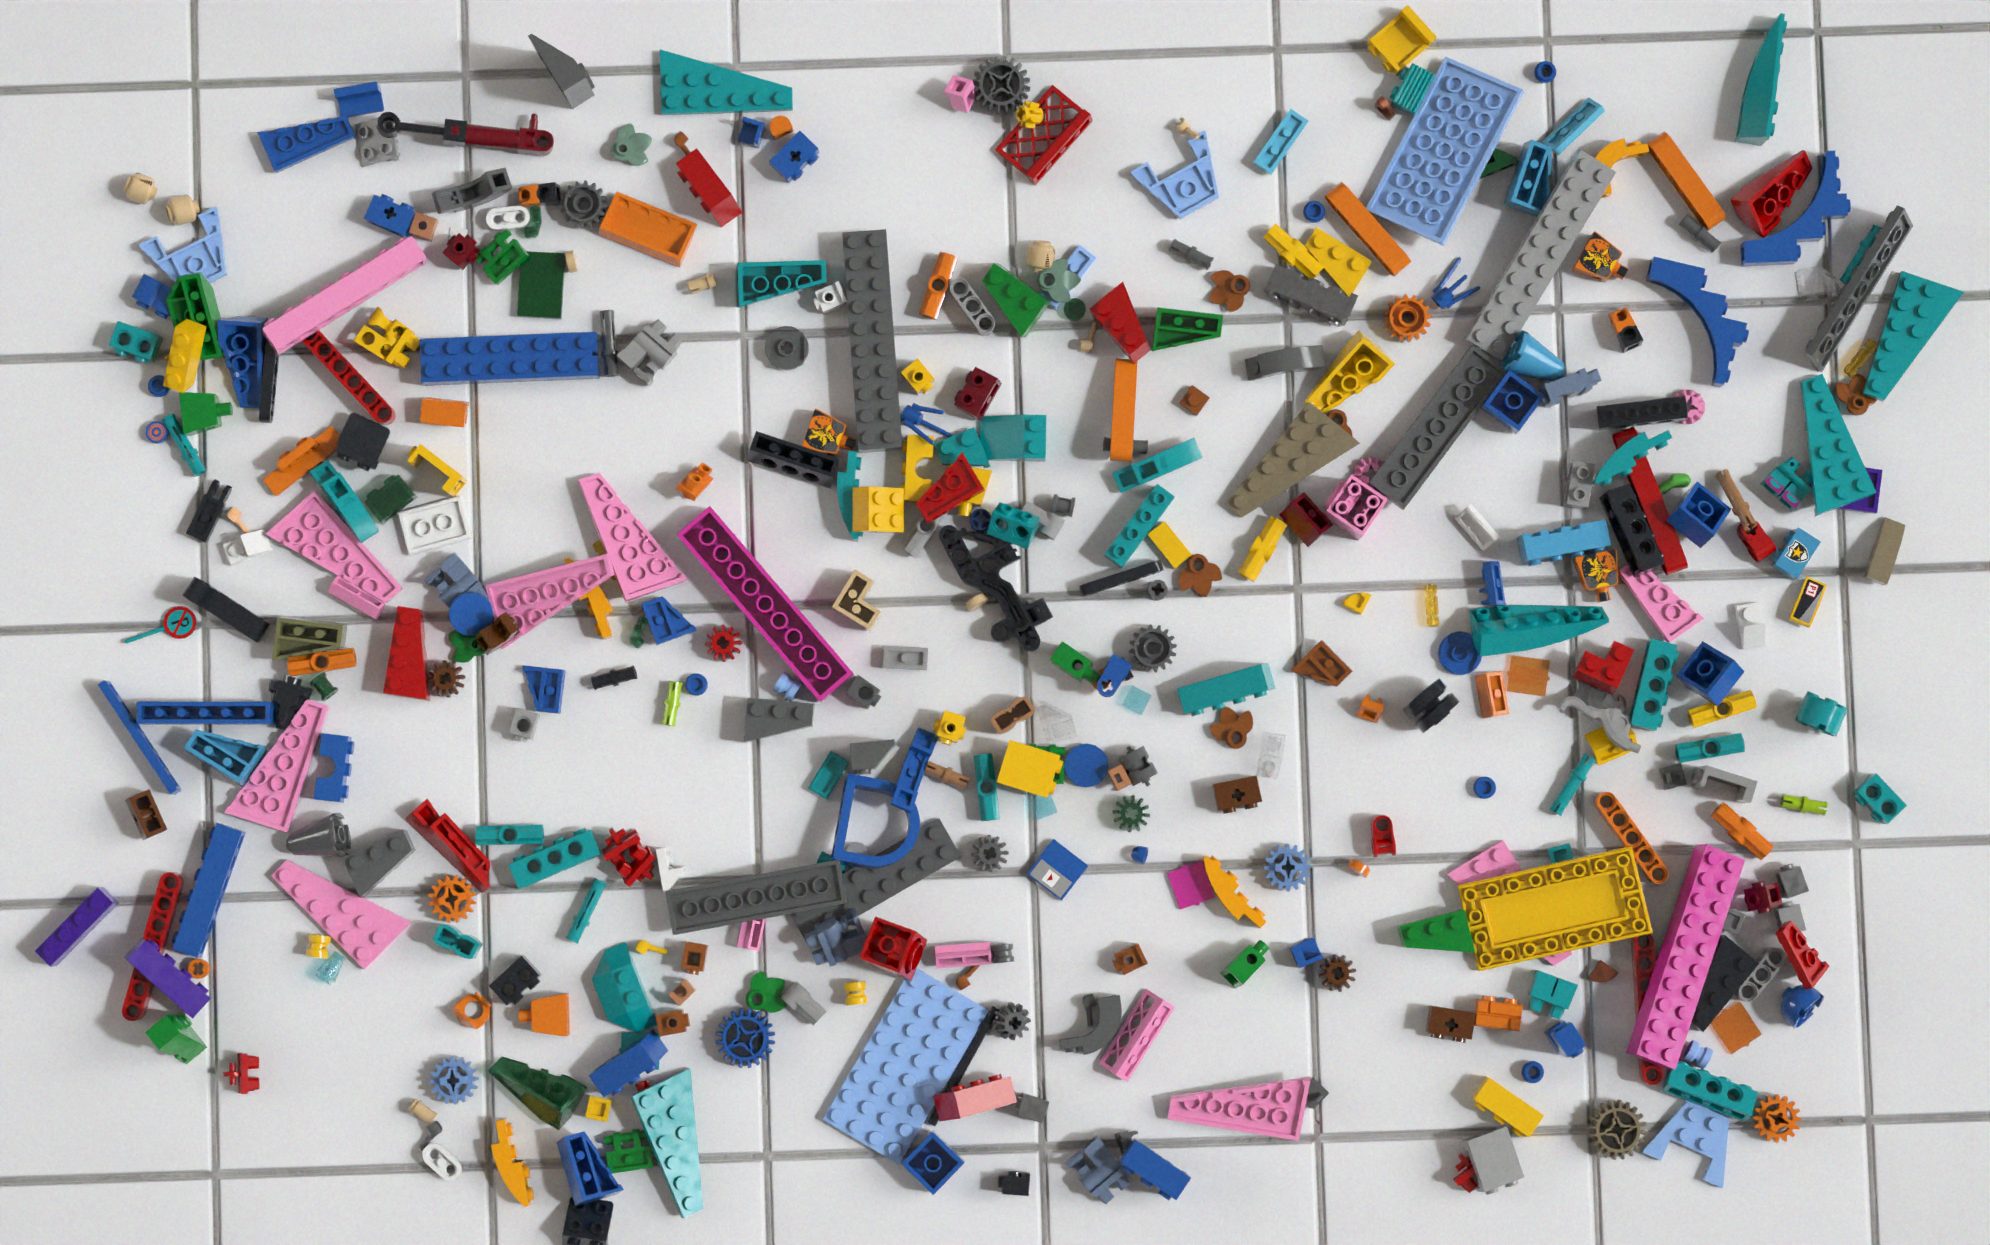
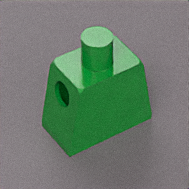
[179,392,233,436]
[1050,641,1101,685]
[1220,940,1269,989]

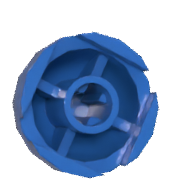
[1780,985,1824,1028]

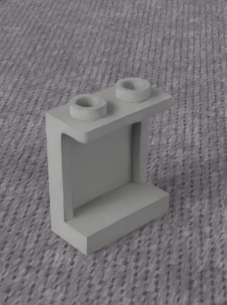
[1691,765,1758,803]
[1460,1126,1524,1195]

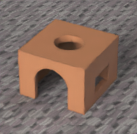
[409,212,439,242]
[1108,764,1132,791]
[669,979,696,1006]

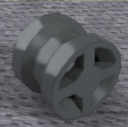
[991,944,1014,963]

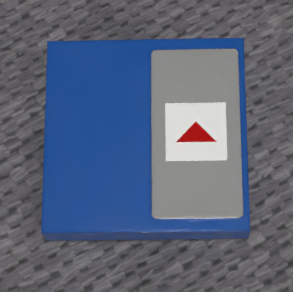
[1027,839,1088,901]

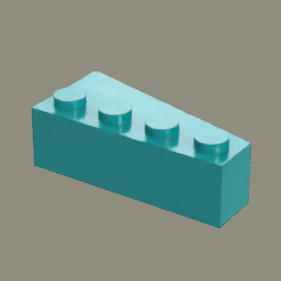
[738,260,827,307]
[1177,663,1276,716]

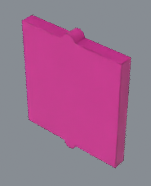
[1167,861,1214,910]

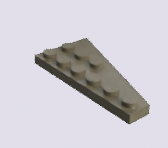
[1225,402,1360,517]

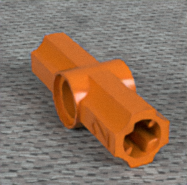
[919,252,958,320]
[287,648,357,677]
[1710,802,1774,860]

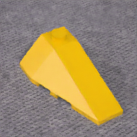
[1304,330,1395,414]

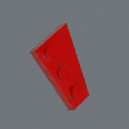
[916,453,985,524]
[1776,921,1830,990]

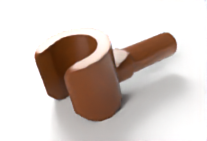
[674,131,690,155]
[956,965,980,990]

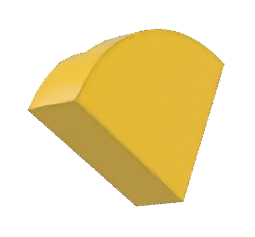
[1341,593,1371,615]

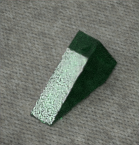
[489,1057,587,1130]

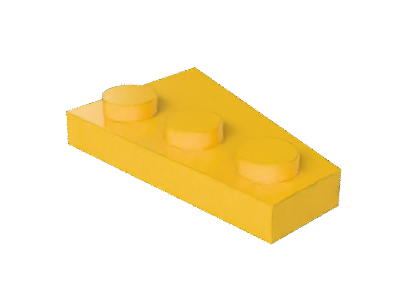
[1305,227,1372,297]

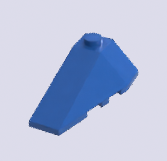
[218,316,268,408]

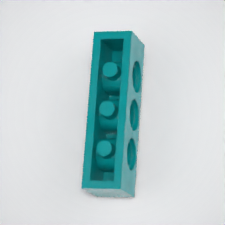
[1104,484,1175,569]
[1630,638,1679,731]
[509,828,602,889]
[1661,1061,1758,1122]

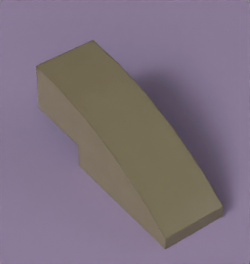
[1863,517,1905,586]

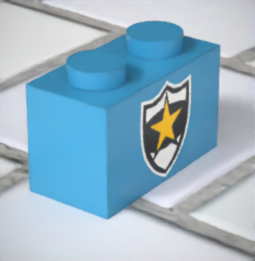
[1771,527,1821,580]

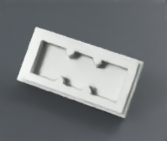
[1454,504,1500,551]

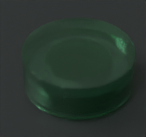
[1064,298,1086,321]

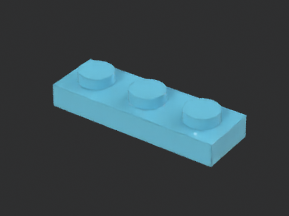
[1542,97,1605,155]
[1253,109,1308,175]

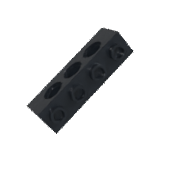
[1597,396,1688,431]
[747,431,840,489]
[1599,483,1665,578]

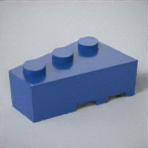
[589,1029,668,1097]
[556,1131,624,1206]
[1119,1138,1191,1200]

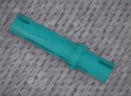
[1839,224,1882,285]
[162,414,206,477]
[1549,753,1596,816]
[565,878,607,944]

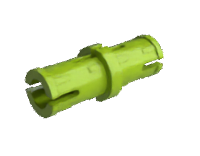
[661,681,683,726]
[1780,793,1828,816]

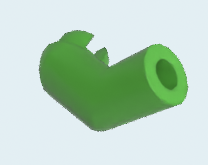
[1658,473,1691,494]

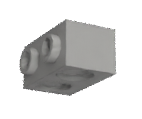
[1563,461,1595,510]

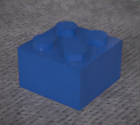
[1481,370,1545,434]
[1666,481,1731,548]
[1676,641,1745,706]
[901,1131,965,1195]

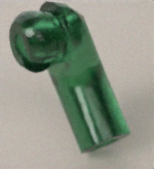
[524,206,542,239]
[629,617,648,649]

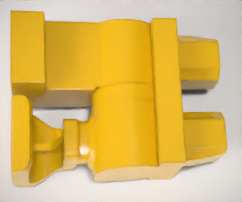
[353,307,420,369]

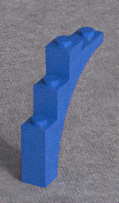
[1740,150,1851,267]
[1646,257,1749,387]

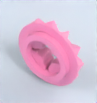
[1673,389,1705,424]
[1353,457,1383,491]

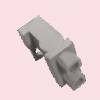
[617,319,682,386]

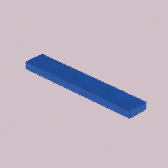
[98,680,181,795]

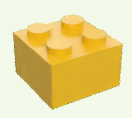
[853,486,904,533]

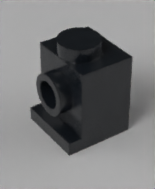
[998,1171,1030,1196]

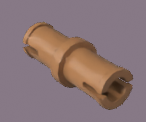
[924,761,970,790]

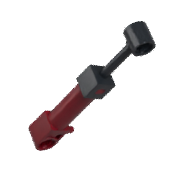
[378,112,554,156]

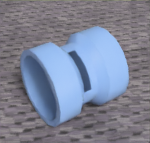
[773,672,803,702]
[1683,1040,1713,1069]

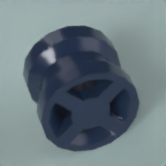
[970,509,991,532]

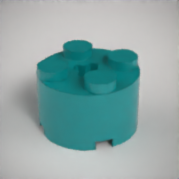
[1795,691,1848,736]

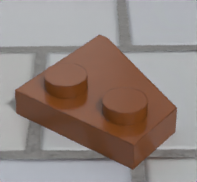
[1291,640,1353,687]

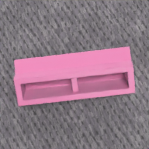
[328,576,385,620]
[737,919,765,951]
[935,942,992,968]

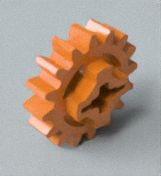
[428,875,477,923]
[1751,1094,1802,1143]

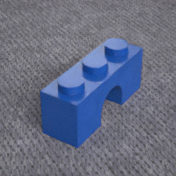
[314,733,354,803]
[1544,1020,1586,1058]

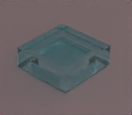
[1122,685,1152,715]
[1029,794,1057,820]

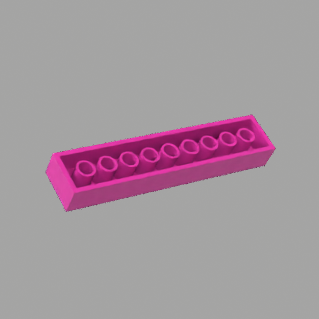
[676,506,854,703]
[1626,844,1745,1070]

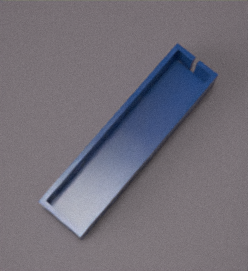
[420,332,600,386]

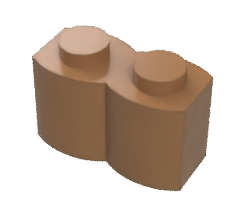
[990,696,1035,735]

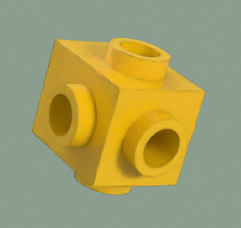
[933,710,966,746]

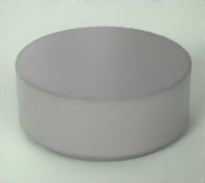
[846,842,868,855]

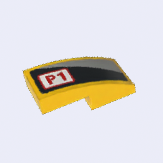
[1788,576,1827,628]

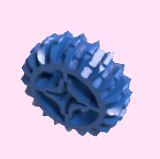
[715,1008,775,1068]

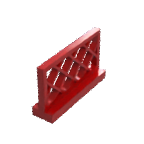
[995,85,1093,186]

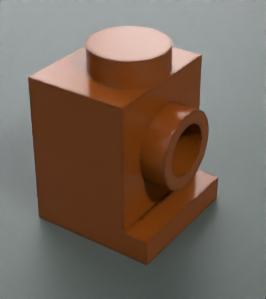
[681,942,709,975]
[1112,943,1148,975]
[655,1009,690,1037]

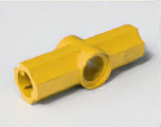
[1263,223,1324,279]
[1238,516,1287,582]
[1687,690,1757,728]

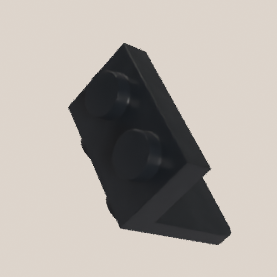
[333,413,390,472]
[562,1197,614,1245]

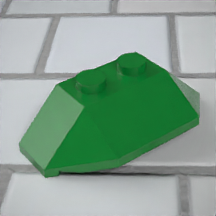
[166,272,223,360]

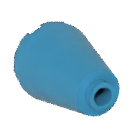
[1502,330,1566,381]

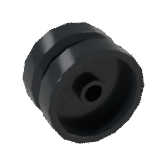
[1403,678,1460,733]

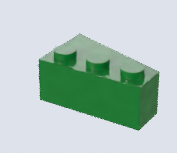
[982,263,1051,337]
[1152,307,1223,351]
[1397,909,1475,953]
[145,1013,207,1064]

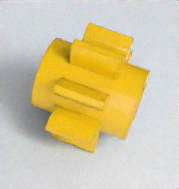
[1016,101,1043,129]

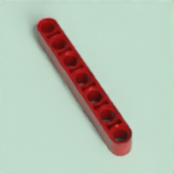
[302,330,396,425]
[1612,427,1688,575]
[122,872,184,1021]
[1631,934,1663,1085]

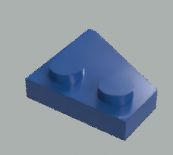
[641,596,697,646]
[522,665,566,714]

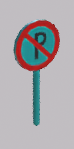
[124,606,197,643]

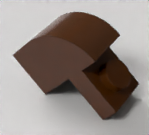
[475,612,520,655]

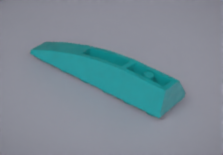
[1735,13,1787,146]
[1469,605,1609,657]

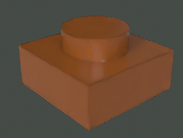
[1179,385,1210,416]

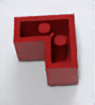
[1573,641,1634,695]

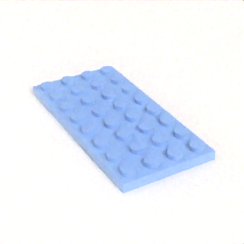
[1366,56,1524,246]
[823,968,989,1164]

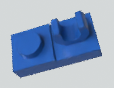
[1479,561,1506,606]

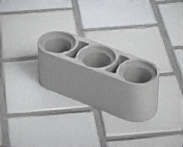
[950,278,995,336]
[1735,947,1786,1002]

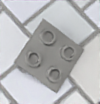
[355,117,400,167]

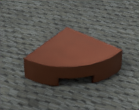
[1375,96,1395,121]
[1587,960,1619,982]

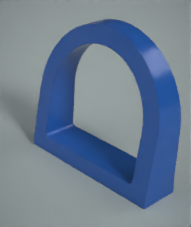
[830,773,920,869]

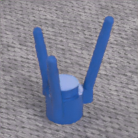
[1431,257,1480,309]
[901,403,953,445]

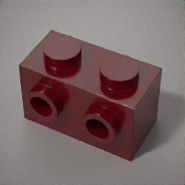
[954,367,1002,421]
[1279,492,1333,547]

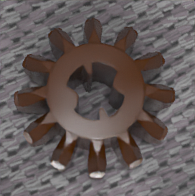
[427,660,466,698]
[1318,954,1356,992]

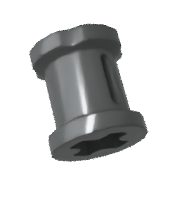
[1050,494,1076,517]
[1147,580,1168,601]

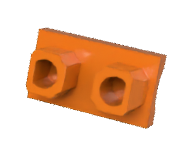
[676,463,714,501]

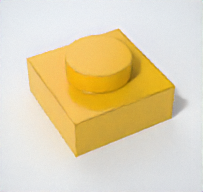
[585,1095,612,1122]

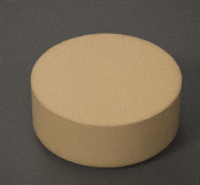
[565,250,578,273]
[966,593,988,612]

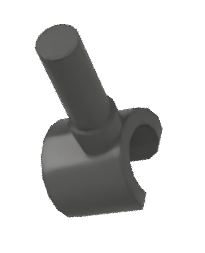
[1083,994,1097,1027]
[419,1121,443,1151]

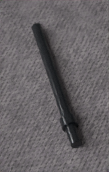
[928,1005,1000,1126]

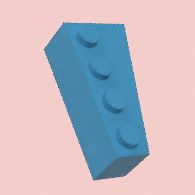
[1517,520,1611,567]

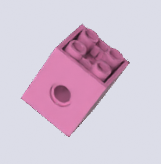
[1323,474,1388,540]

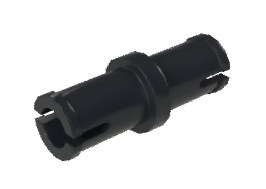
[591,665,638,690]

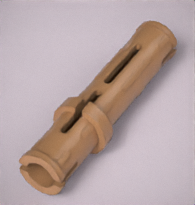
[1715,469,1757,531]

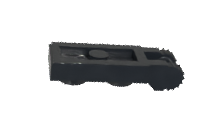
[186,479,232,543]

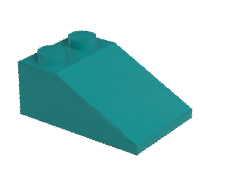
[980,414,1046,462]

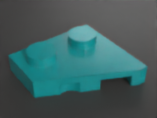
[934,427,991,468]

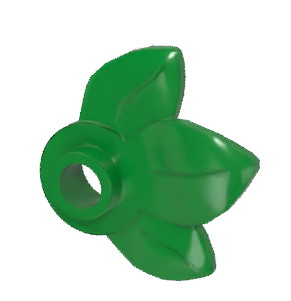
[448,630,485,663]
[746,971,787,1013]

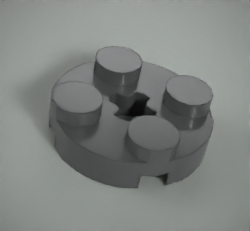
[765,326,809,371]

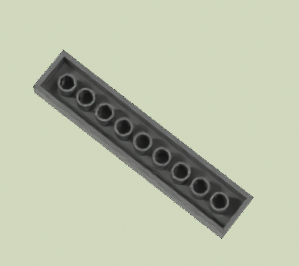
[842,229,903,453]

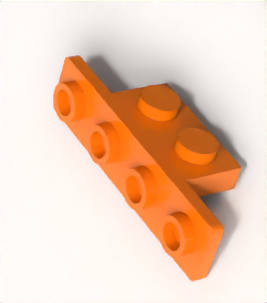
[263,426,340,496]

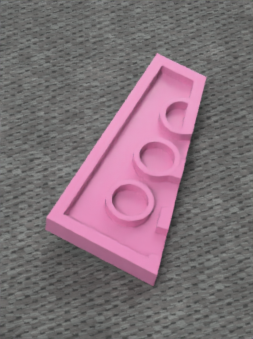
[1618,564,1704,643]

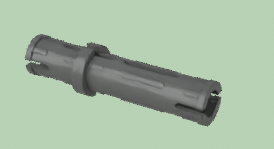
[600,310,619,377]

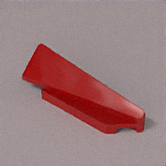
[405,799,490,893]

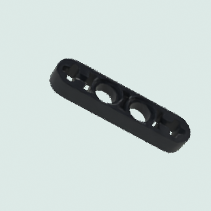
[259,339,279,423]
[1079,560,1164,597]

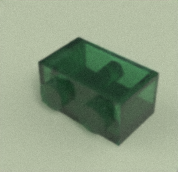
[364,474,418,524]

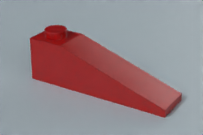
[1730,150,1813,238]

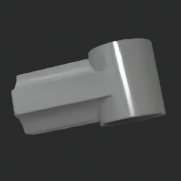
[1022,501,1065,540]
[781,981,827,1026]

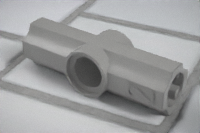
[900,512,948,558]

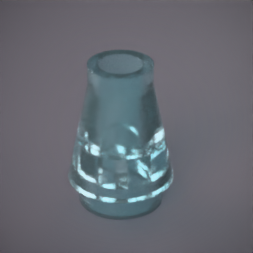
[316,951,346,986]

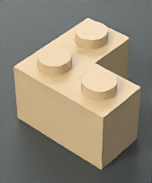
[832,570,882,631]

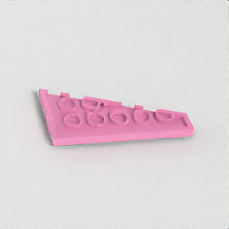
[224,700,329,832]
[1446,840,1572,966]
[271,860,412,969]

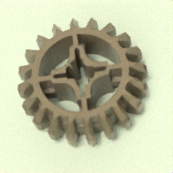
[1586,1099,1647,1160]

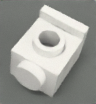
[813,281,847,314]

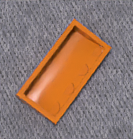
[599,191,697,267]

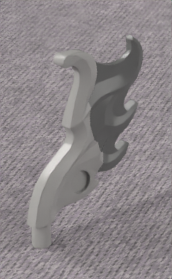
[1559,675,1641,753]

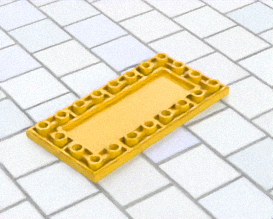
[1457,845,1653,971]

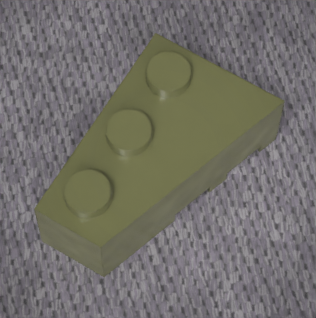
[272,616,348,661]

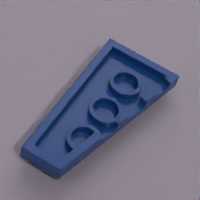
[257,116,356,173]

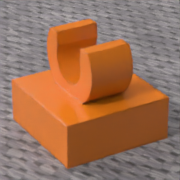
[1356,694,1384,723]

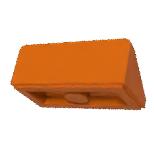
[1475,671,1509,718]

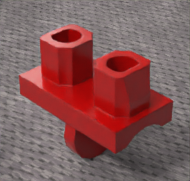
[602,827,642,866]
[615,844,656,887]
[223,1053,260,1094]
[1453,1153,1478,1193]

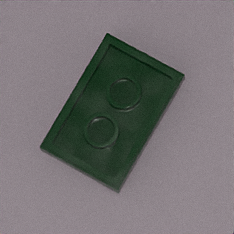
[517,251,565,319]

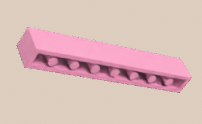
[262,236,427,355]

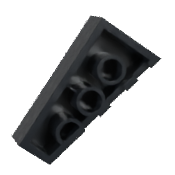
[1691,935,1759,1032]

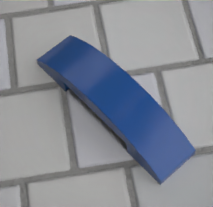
[890,727,938,813]

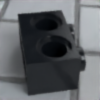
[489,955,542,1006]

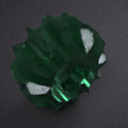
[1112,795,1150,832]

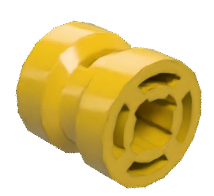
[306,934,331,959]
[844,981,868,1006]

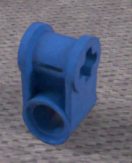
[1097,654,1133,697]

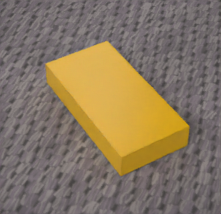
[1147,521,1192,569]

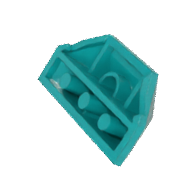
[592,942,657,1033]

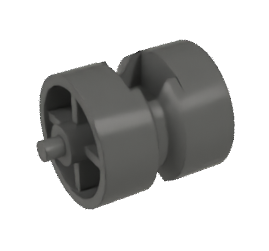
[1119,746,1158,786]

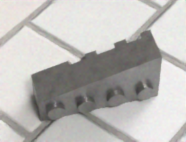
[1264,264,1359,327]

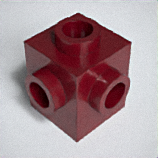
[442,233,479,270]
[1744,881,1782,914]

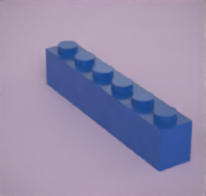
[137,701,275,725]
[172,823,246,958]

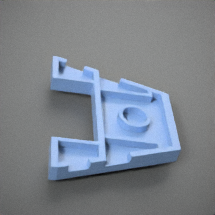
[1130,130,1219,220]
[139,206,227,283]
[1641,1101,1729,1188]

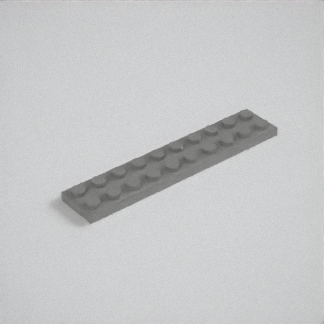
[1464,149,1616,361]

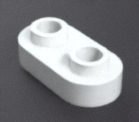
[486,206,531,231]
[422,1143,462,1181]

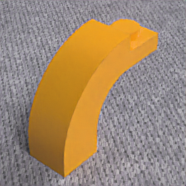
[1595,138,1649,198]

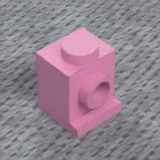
[944,75,977,113]

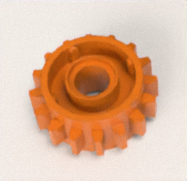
[1383,294,1432,343]

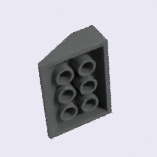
[528,34,595,109]

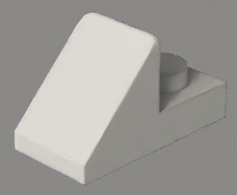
[223,529,273,565]
[1735,602,1766,649]
[656,848,687,893]

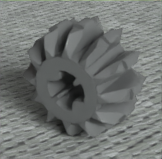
[971,835,1009,872]
[992,1002,1031,1040]

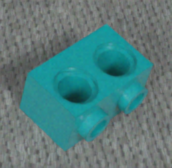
[109,321,163,364]
[987,502,1040,549]
[1853,773,1907,824]

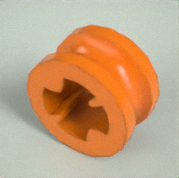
[188,959,210,979]

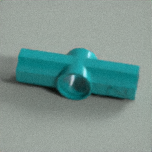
[1675,733,1745,763]
[973,753,1000,821]
[475,824,544,845]

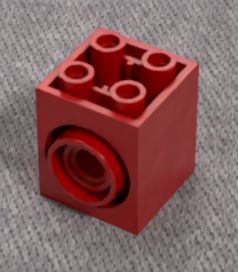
[859,916,927,981]

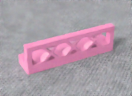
[1098,989,1175,1082]

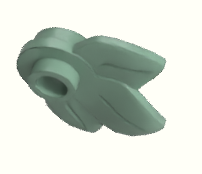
[611,124,652,166]
[1037,259,1081,303]

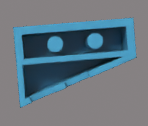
[1503,140,1552,217]
[184,729,267,787]

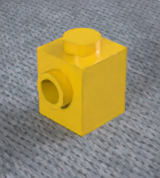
[901,358,935,395]

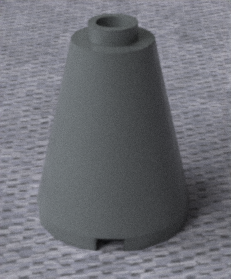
[286,813,351,857]

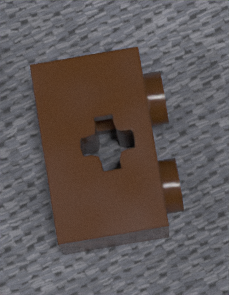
[1212,776,1262,814]
[125,789,167,840]
[1426,1005,1476,1043]

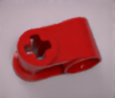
[1737,521,1777,563]
[1371,814,1396,858]

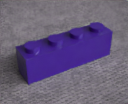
[35,887,119,967]
[124,938,211,1018]

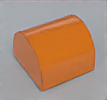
[770,116,794,140]

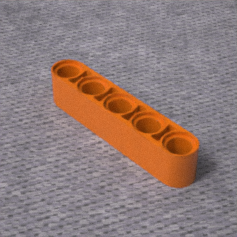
[1648,132,1726,231]
[1324,182,1411,276]
[1110,358,1138,462]
[1594,792,1669,884]

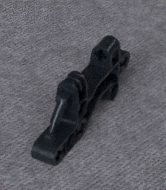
[939,525,1053,652]

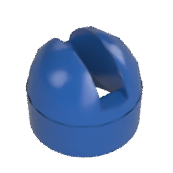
[1131,846,1148,865]

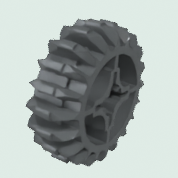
[973,56,1030,115]

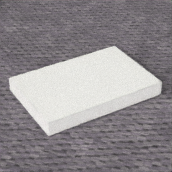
[397,496,473,556]

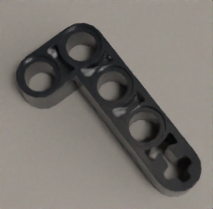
[182,577,270,643]

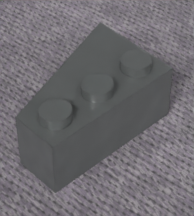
[744,698,815,743]
[342,830,416,898]

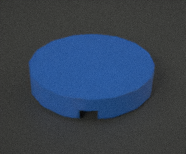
[448,591,493,636]
[1438,631,1482,675]
[1064,743,1108,788]

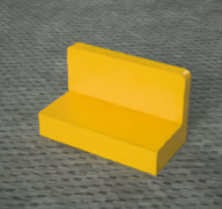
[1585,727,1637,766]

